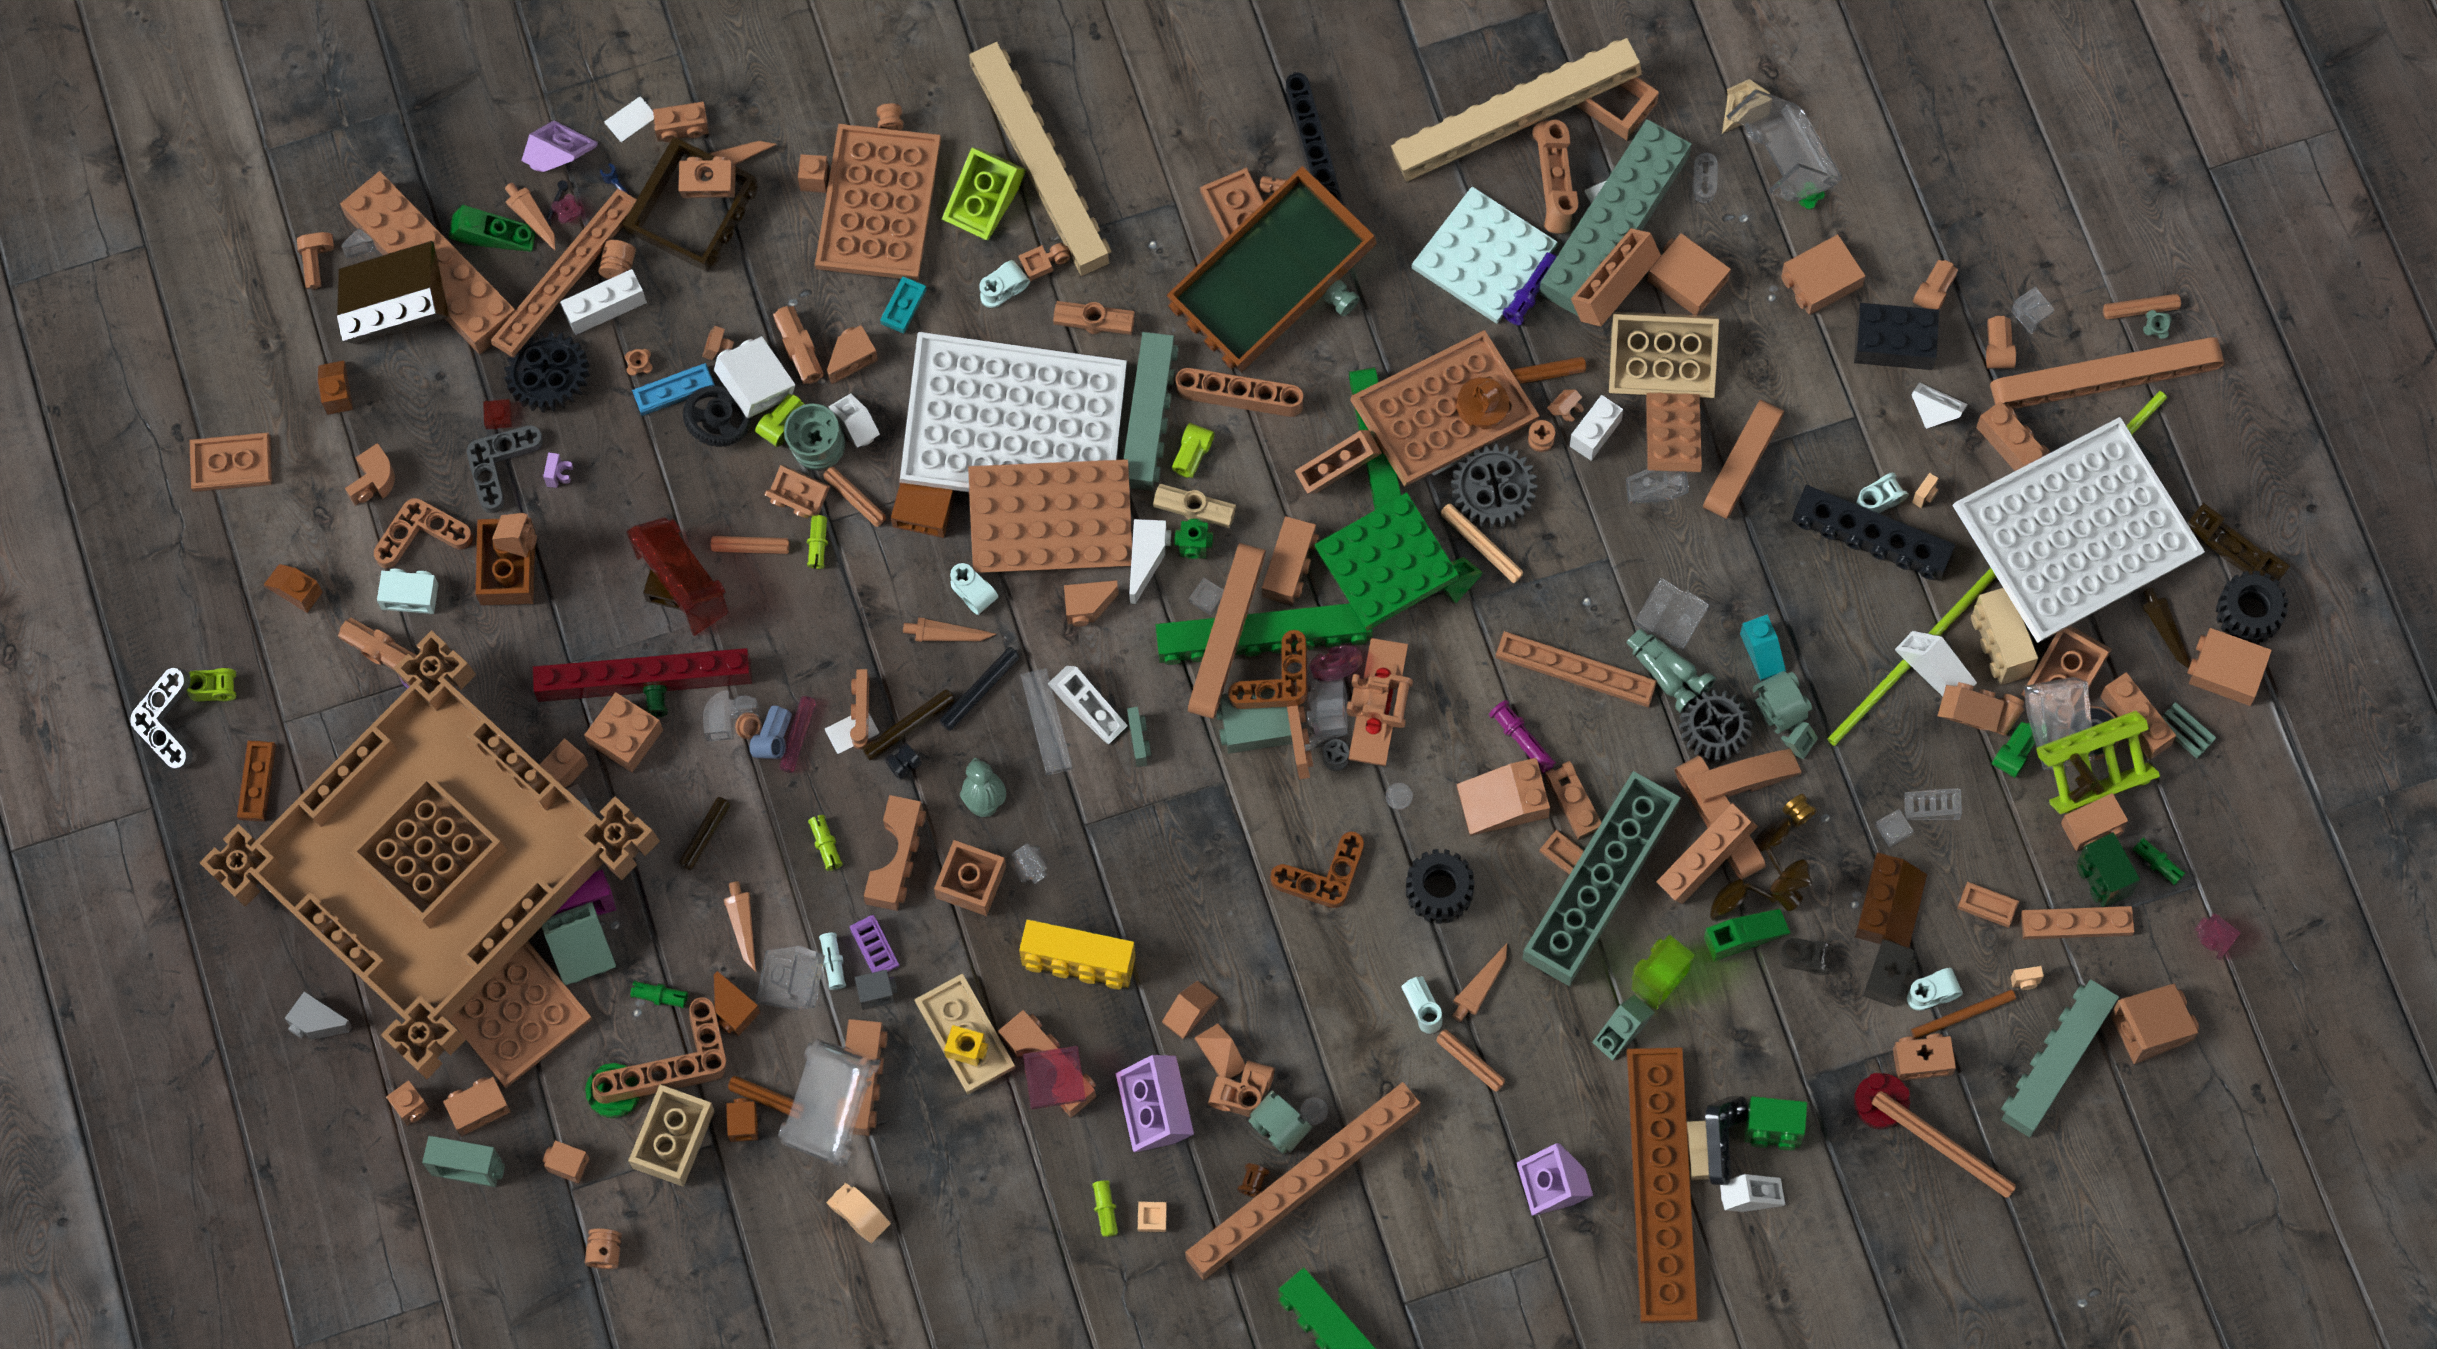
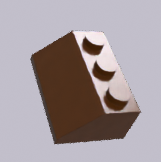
[1855,852,1927,951]

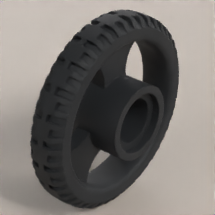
[683,385,751,447]

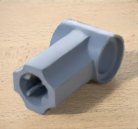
[750,706,792,759]

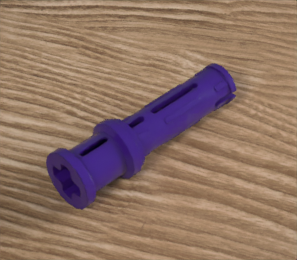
[1502,252,1556,326]

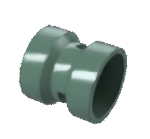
[1323,280,1360,316]

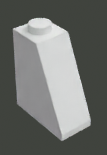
[1895,631,1977,696]

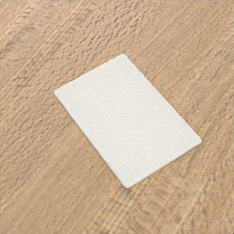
[605,97,654,142]
[825,714,879,754]

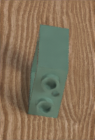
[422,1136,505,1187]

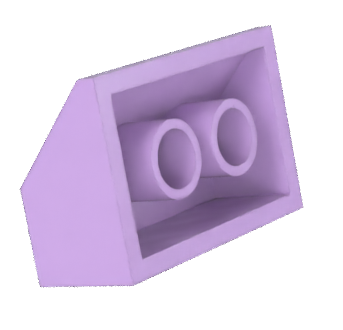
[1116,1055,1194,1152]

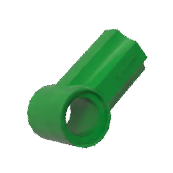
[1992,722,2041,779]

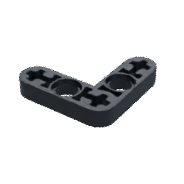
[1705,1096,1748,1185]

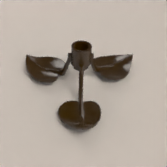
[1710,817,1812,921]

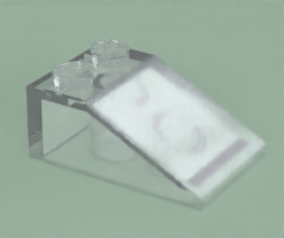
[2024,677,2095,770]

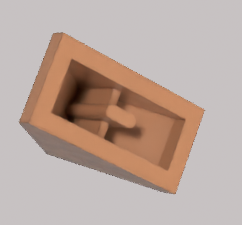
[1162,981,1219,1040]

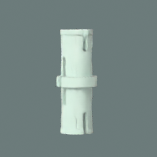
[819,933,846,990]

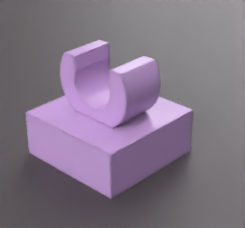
[543,453,573,488]

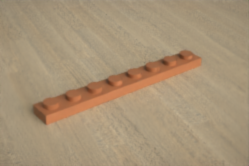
[491,189,636,357]

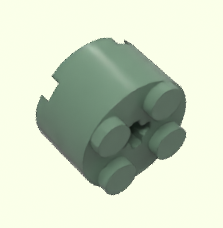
[1753,671,1812,734]
[1248,1090,1313,1155]

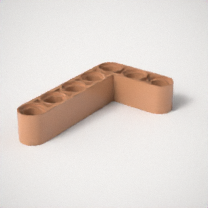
[592,997,726,1104]

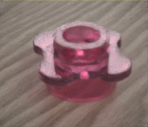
[551,194,582,223]

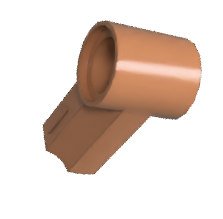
[1913,260,1958,310]
[1986,316,2016,369]

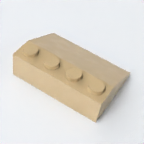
[1609,312,1719,398]

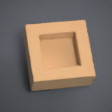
[1912,473,1939,508]
[2011,966,2043,990]
[1138,1202,1167,1232]

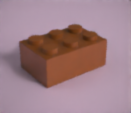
[475,518,535,605]

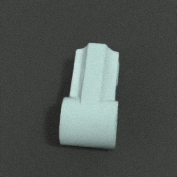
[1401,976,1443,1034]

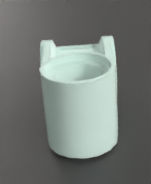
[980,260,1030,308]
[1856,472,1909,513]
[950,563,998,615]
[1907,968,1963,1011]

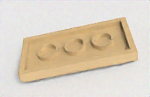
[914,973,1016,1095]

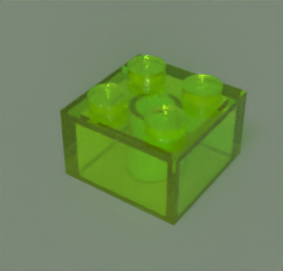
[1631,934,1695,1010]

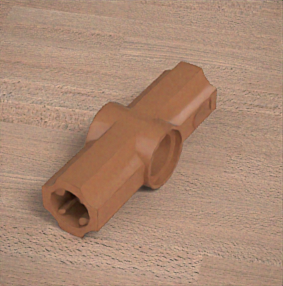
[1053,301,1135,335]
[773,306,824,384]
[338,617,417,670]

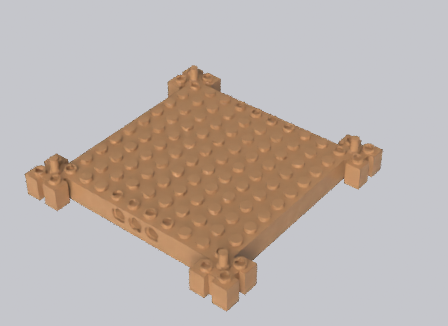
[200,630,660,1079]

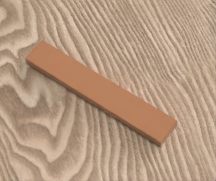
[1495,631,1657,708]

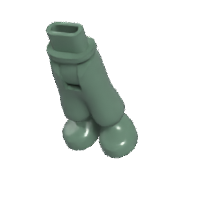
[1626,628,1716,713]

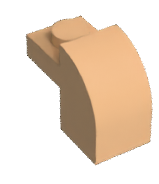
[826,1183,891,1243]

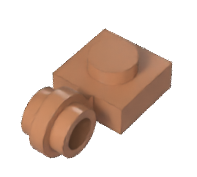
[1018,243,1070,281]

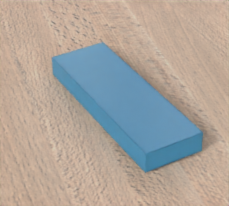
[632,363,715,416]

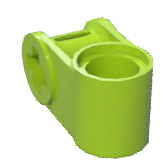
[186,668,236,702]

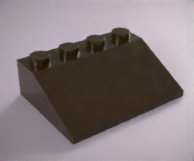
[337,241,449,344]

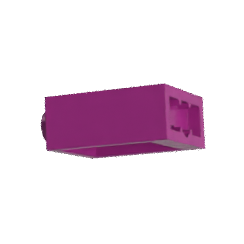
[552,869,617,916]

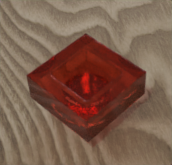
[483,399,512,430]

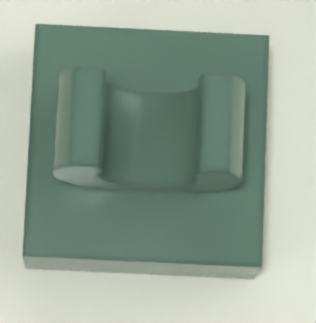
[1781,721,1818,759]

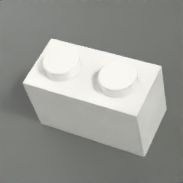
[1570,395,1623,461]

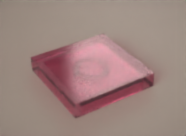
[1023,1046,1086,1110]

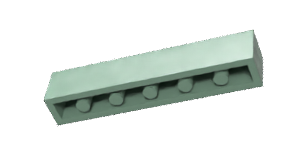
[1124,332,1179,491]
[2001,979,2119,1138]

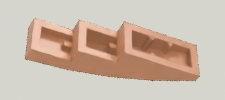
[1693,749,1802,803]

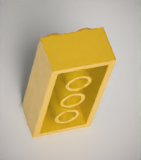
[1019,920,1136,989]

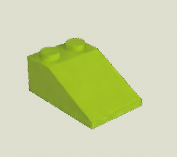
[942,148,1027,240]

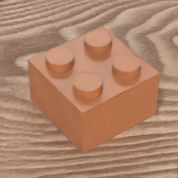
[584,692,663,773]
[934,840,1006,916]

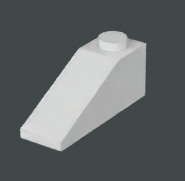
[1129,519,1171,604]
[1048,666,1127,744]

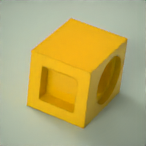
[944,1025,988,1066]

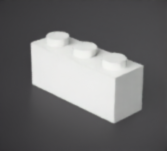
[561,269,646,335]

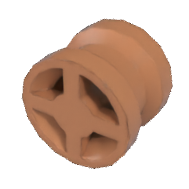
[876,104,904,131]
[1528,420,1555,452]

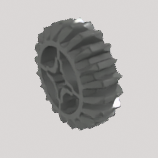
[1679,689,1753,762]

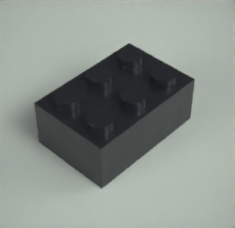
[1854,303,1939,370]

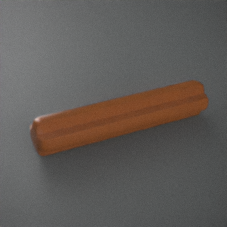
[1511,357,1586,384]
[728,1076,806,1119]

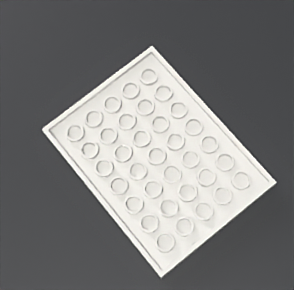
[899,332,1127,492]
[1952,417,2205,643]

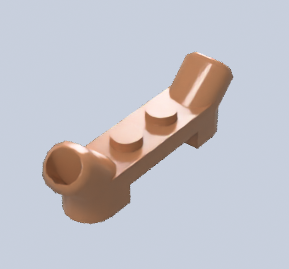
[1532,120,1578,234]

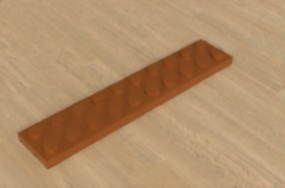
[1626,1047,1697,1323]

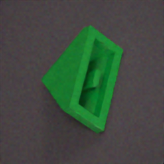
[1442,557,1482,604]

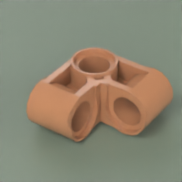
[1208,1060,1275,1117]

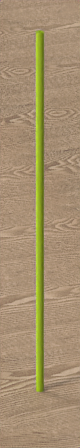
[1827,391,2167,746]

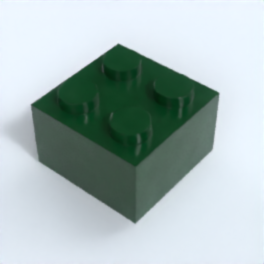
[2077,832,2140,907]

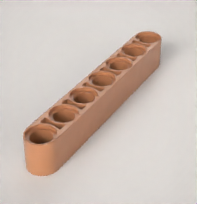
[1188,543,1266,719]

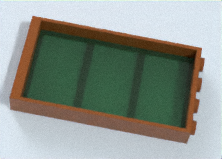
[1167,166,1377,373]

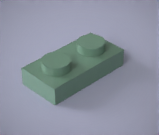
[1127,707,1151,767]

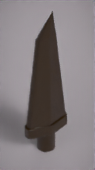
[2142,587,2190,669]

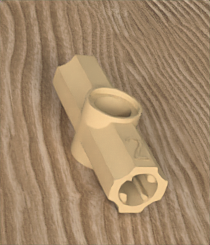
[1153,484,1236,528]

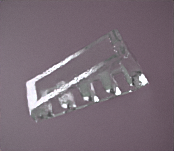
[1904,789,1962,820]

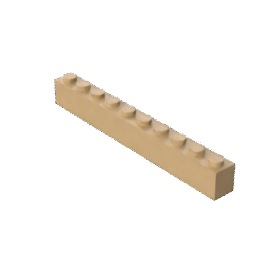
[1391,38,1642,182]
[969,42,1111,276]

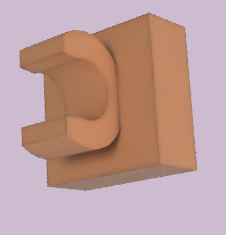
[702,326,734,360]
[1547,390,1584,422]

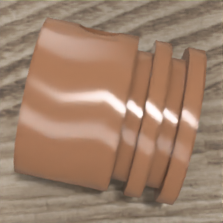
[598,240,636,279]
[585,1229,622,1269]

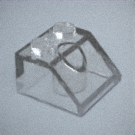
[756,946,825,1010]

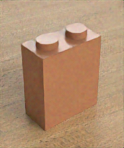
[1647,233,1731,315]
[1781,234,1865,315]
[2187,628,2272,706]

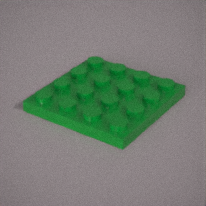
[1314,492,1460,631]

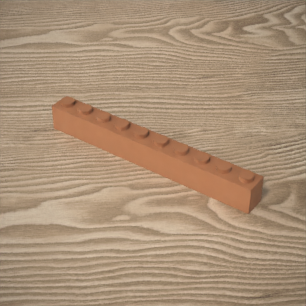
[1185,1082,1420,1281]

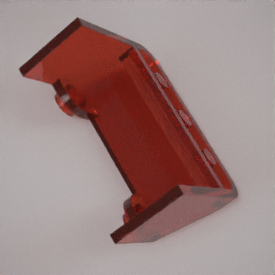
[626,517,729,636]

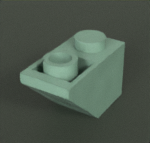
[1592,994,1655,1061]

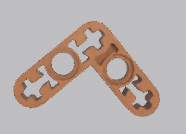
[374,498,473,568]

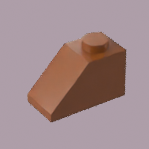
[318,360,353,415]
[264,564,323,613]
[714,971,761,1037]

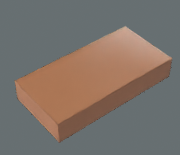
[1539,830,1584,875]
[1957,882,2019,928]

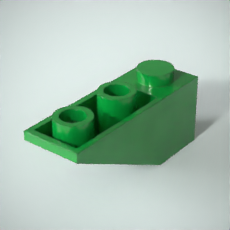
[449,205,535,252]
[1704,909,1790,962]

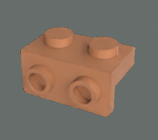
[765,465,830,519]

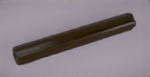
[862,689,955,760]

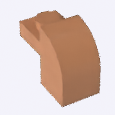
[345,443,395,506]

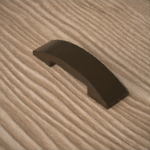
[2187,502,2290,581]

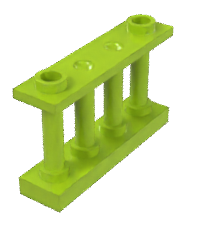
[2036,711,2160,814]

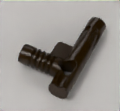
[2068,753,2104,803]

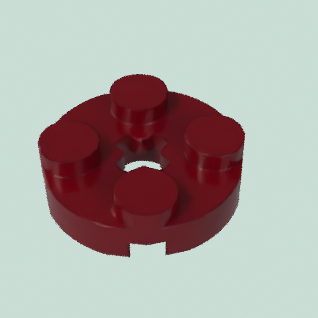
[1854,1073,1910,1130]

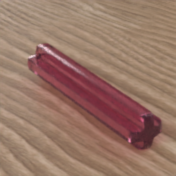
[779,696,815,773]

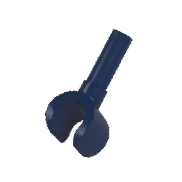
[600,163,630,195]

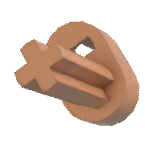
[297,232,334,290]

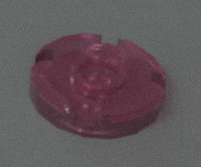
[1309,645,1363,681]

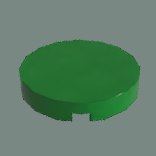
[585,1063,640,1119]

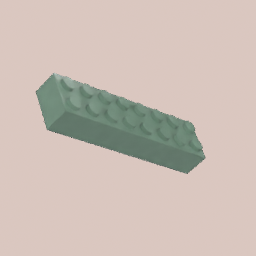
[1539,119,1691,317]
[1522,771,1681,987]

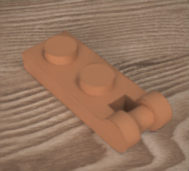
[850,669,870,749]
[1545,761,1602,840]

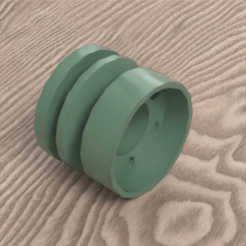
[784,403,846,471]

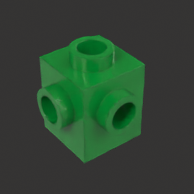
[1175,519,1213,559]

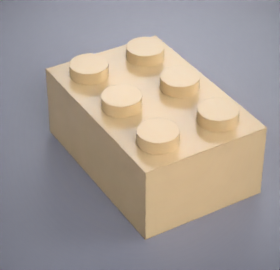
[1971,588,2038,685]
[628,1085,715,1187]

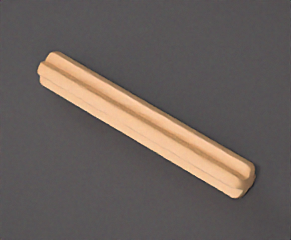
[1441,503,1523,583]

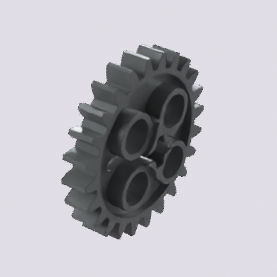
[1451,444,1537,529]

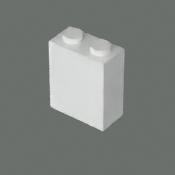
[714,337,795,418]

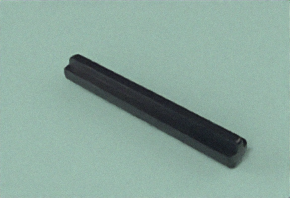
[940,647,1020,731]

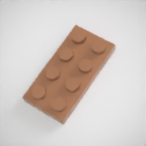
[1646,392,1702,472]

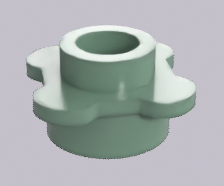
[2143,310,2172,339]

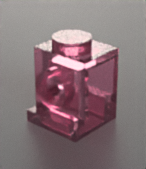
[2194,913,2241,960]

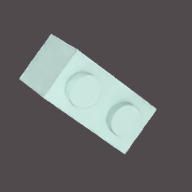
[377,569,439,614]

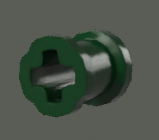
[643,685,668,718]

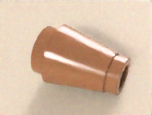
[1996,694,2024,736]

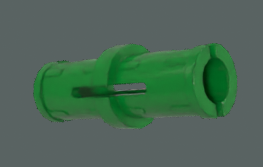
[2133,837,2186,886]
[630,980,688,1009]

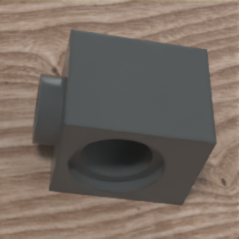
[855,969,898,1010]

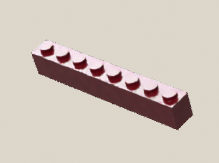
[533,648,752,702]

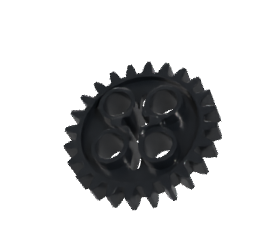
[504,331,590,413]

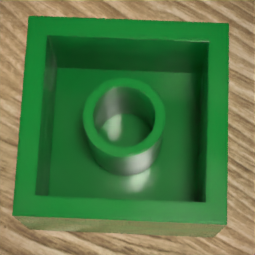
[1744,1096,1807,1151]

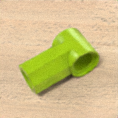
[755,394,805,447]
[1172,423,1215,478]

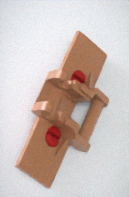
[1346,638,1413,766]

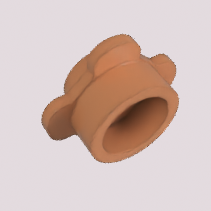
[625,349,653,376]

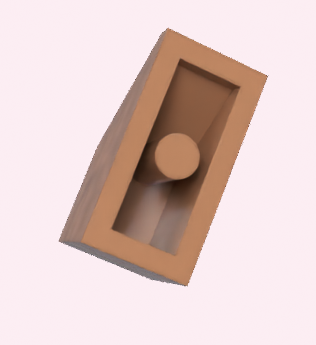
[827,325,878,384]
[1064,581,1119,627]

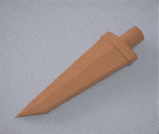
[705,141,776,179]
[505,183,555,250]
[903,617,996,642]
[724,882,756,972]
[1452,943,1507,1022]

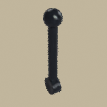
[545,180,568,227]

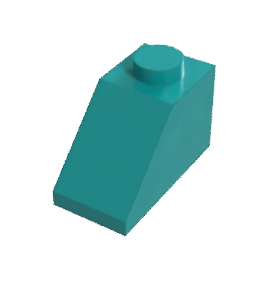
[1740,614,1786,681]

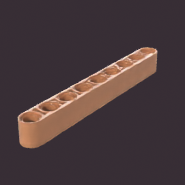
[1990,337,2225,409]

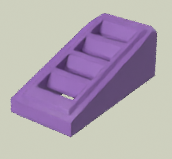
[850,915,899,973]

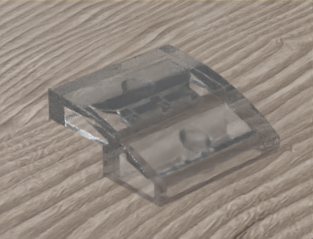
[1633,578,1709,649]

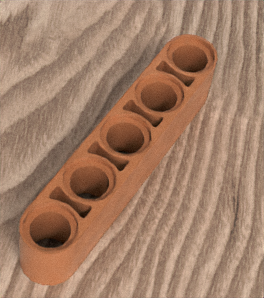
[1176,368,1303,417]
[1703,399,1785,519]
[1675,755,1766,879]

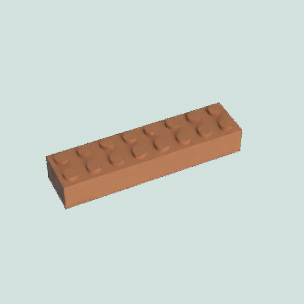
[340,171,515,355]

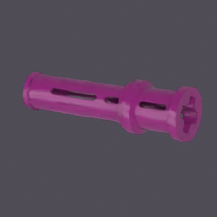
[1489,700,1556,774]

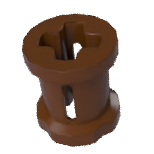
[1237,1163,1269,1198]

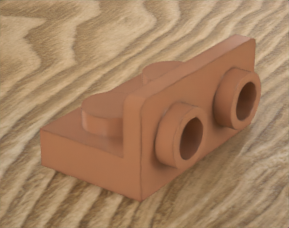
[653,102,709,142]

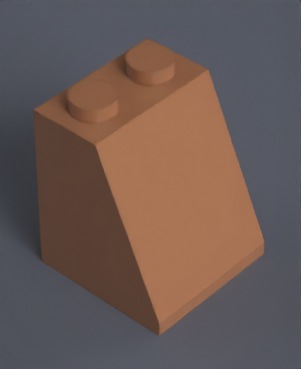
[2110,984,2199,1064]

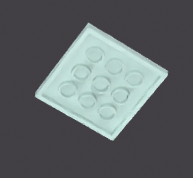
[1412,187,1557,324]

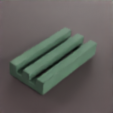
[2162,702,2216,759]

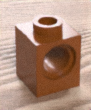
[727,1098,758,1142]

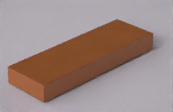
[237,741,276,822]

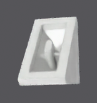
[1912,382,1968,429]

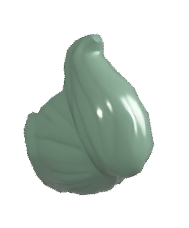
[960,758,1006,817]

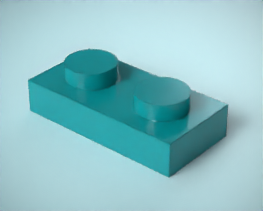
[880,276,927,334]

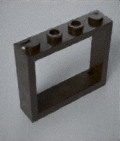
[623,136,758,272]

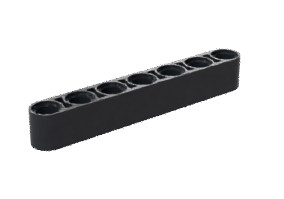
[1286,72,1347,241]

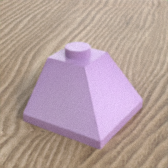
[522,120,598,172]
[1517,1143,1593,1215]

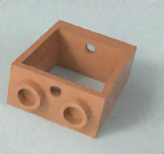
[1577,77,1659,140]

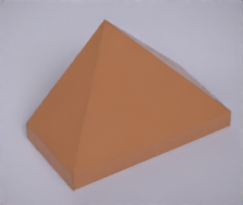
[1195,1024,1245,1079]

